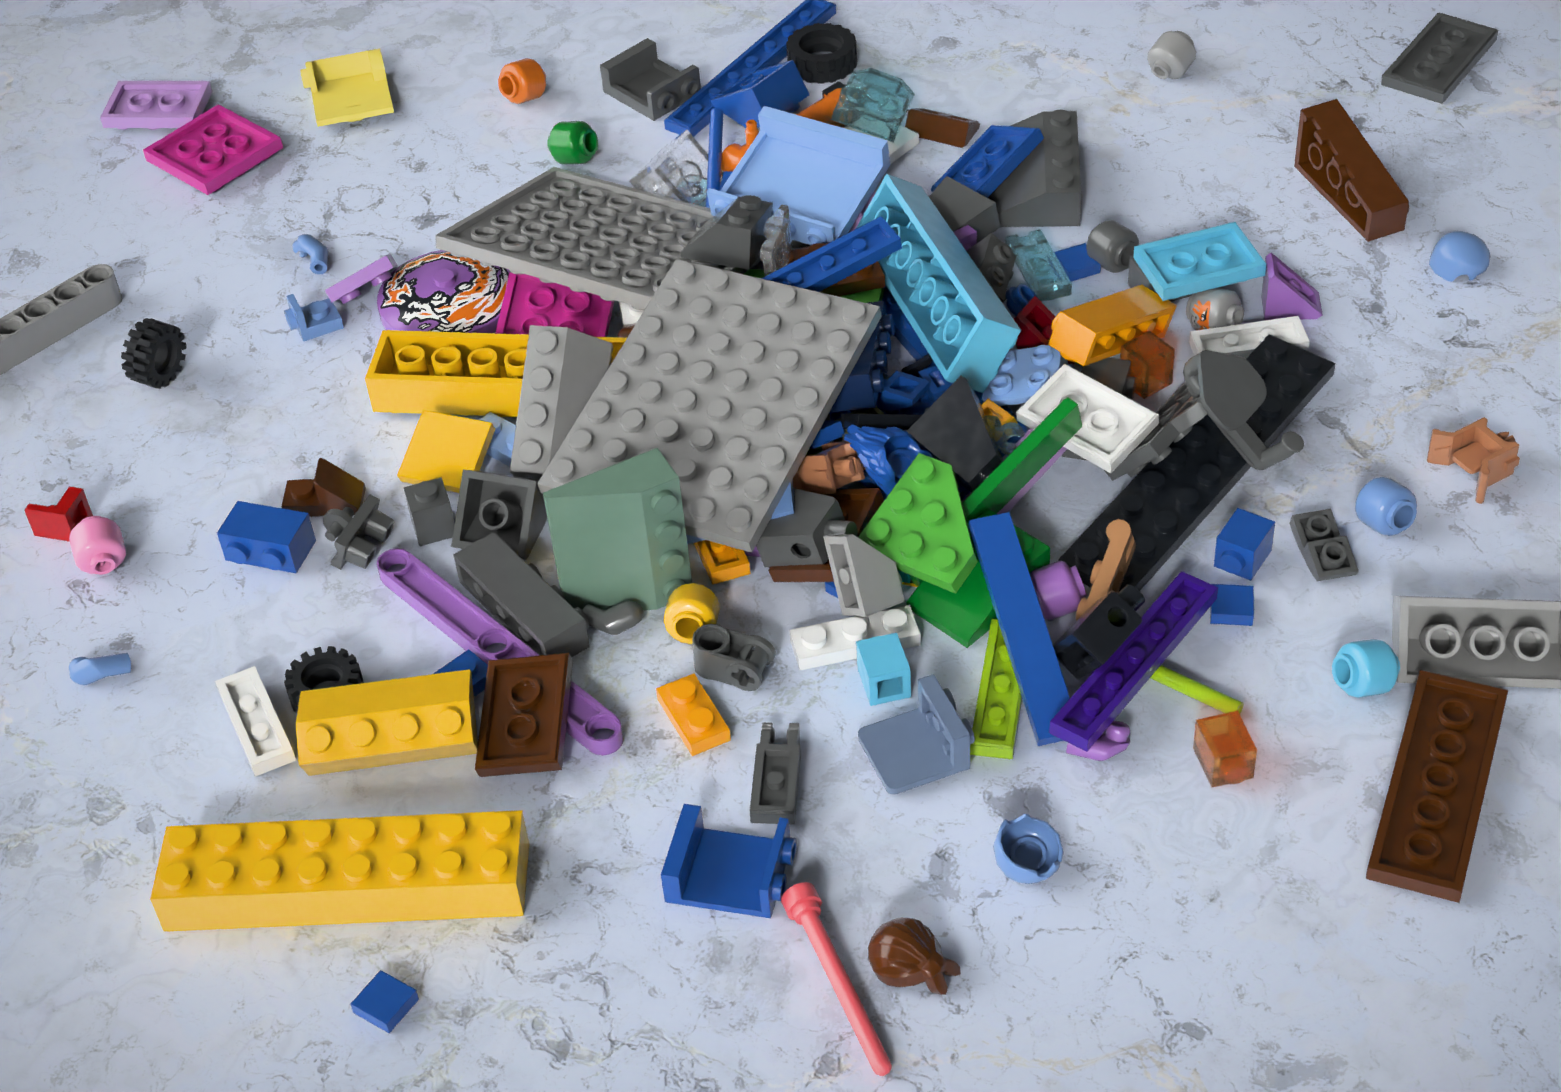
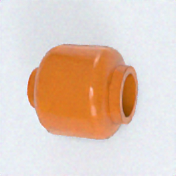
[498,58,546,104]

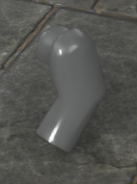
[582,601,644,635]

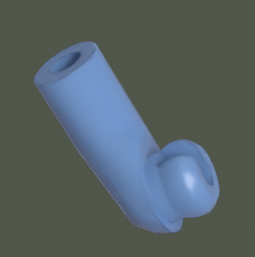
[292,234,328,275]
[69,653,131,685]

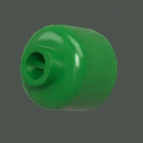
[547,121,598,164]

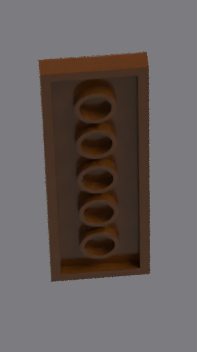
[1366,670,1508,903]

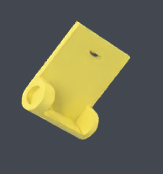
[300,48,394,127]

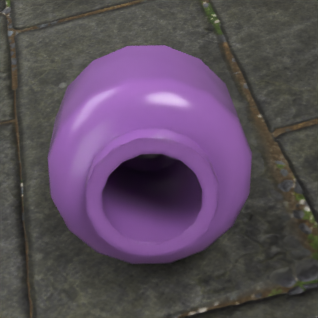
[1029,561,1087,621]

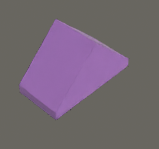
[1261,252,1323,320]

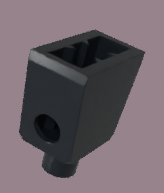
[1053,584,1145,680]

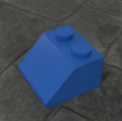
[710,60,810,128]

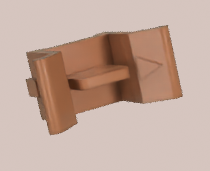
[1427,417,1520,504]
[793,441,865,494]

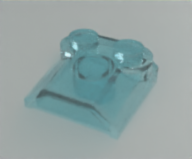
[831,68,915,143]

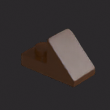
[281,458,366,517]

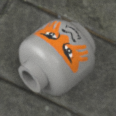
[1186,287,1244,330]

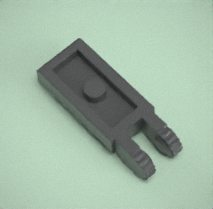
[750,722,801,824]

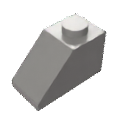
[823,534,905,617]

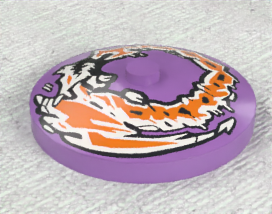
[377,250,510,333]

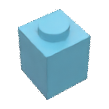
[856,633,911,706]

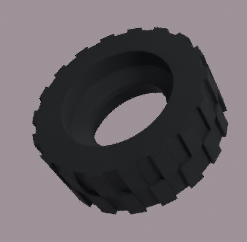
[786,23,857,84]

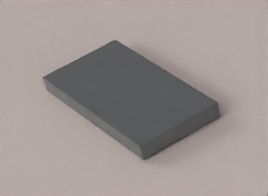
[1381,12,1498,104]

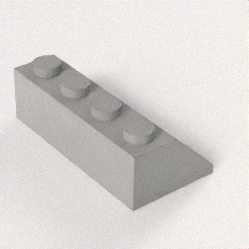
[510,325,613,481]
[1392,596,1561,689]

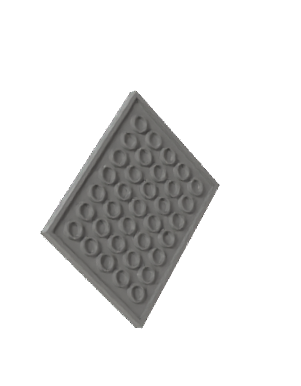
[435,167,788,310]
[537,259,882,553]

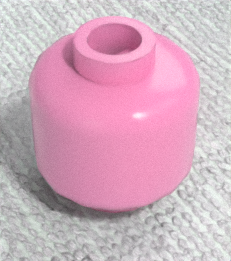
[69,516,126,575]

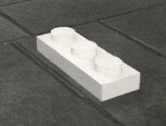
[1189,316,1310,359]
[789,605,921,671]
[215,666,296,777]

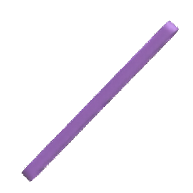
[377,548,624,755]

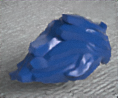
[844,425,933,495]

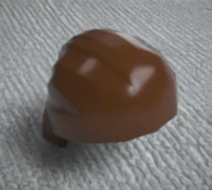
[868,917,961,995]

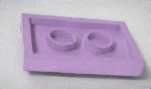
[100,81,212,130]

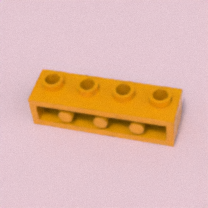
[1048,285,1177,366]

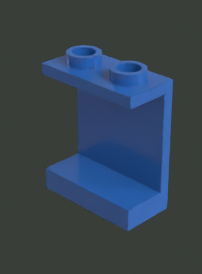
[661,804,797,919]

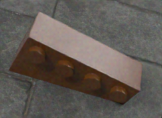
[1294,99,1409,242]

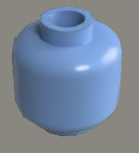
[1355,477,1417,536]

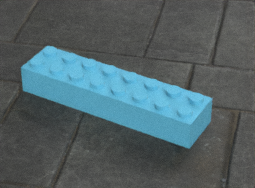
[856,174,1021,393]

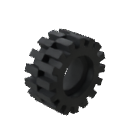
[121,318,187,389]
[284,646,364,713]

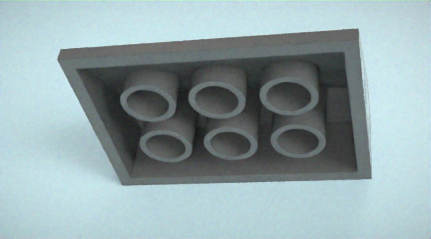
[975,110,1081,227]

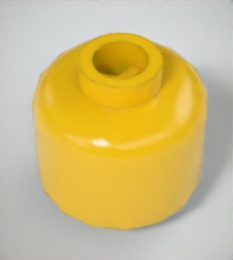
[663,583,720,644]

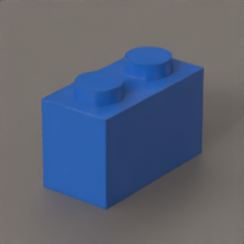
[217,501,316,573]

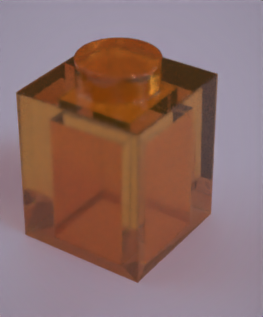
[1120,330,1175,399]
[1193,711,1257,787]

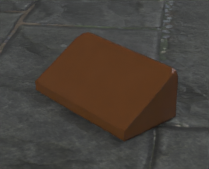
[905,108,980,148]

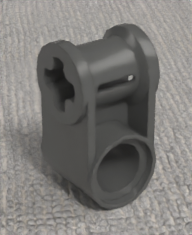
[692,624,776,691]

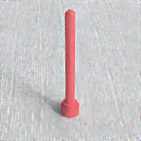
[781,882,892,1076]

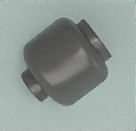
[1086,220,1139,273]

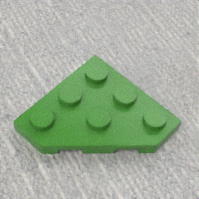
[858,453,978,594]

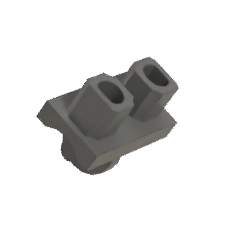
[323,494,394,570]

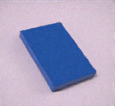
[931,125,1044,198]

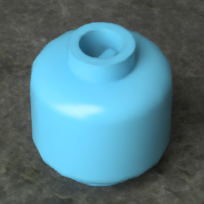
[1332,639,1400,698]

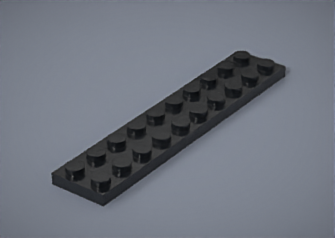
[1058,334,1336,593]

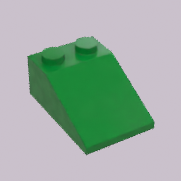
[906,509,1050,648]

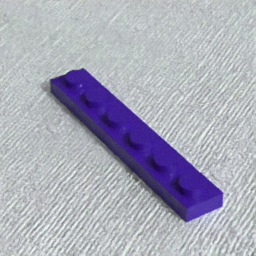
[1049,571,1218,752]

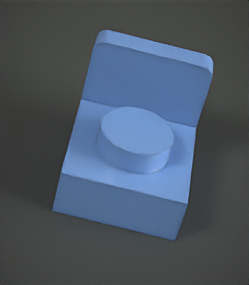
[284,294,344,342]

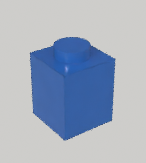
[1214,508,1275,581]

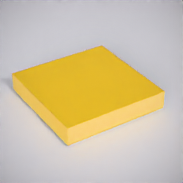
[397,410,495,493]

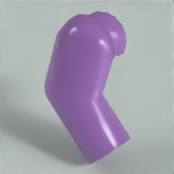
[1066,721,1130,761]

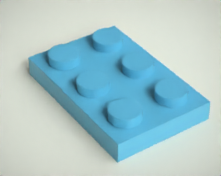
[1133,222,1267,301]

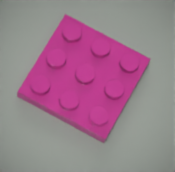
[143,104,283,195]
[495,272,615,337]

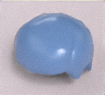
[1429,231,1490,282]
[993,814,1064,884]

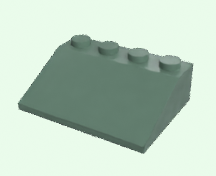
[543,448,692,610]

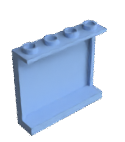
[707,106,890,246]

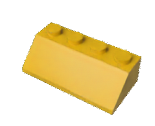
[296,669,478,776]

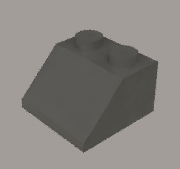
[681,195,773,270]
[451,469,547,560]

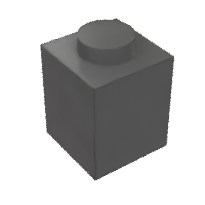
[403,477,455,546]

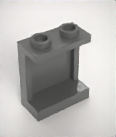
[600,38,701,121]

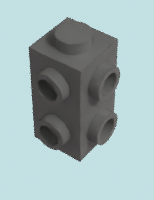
[967,233,1016,303]

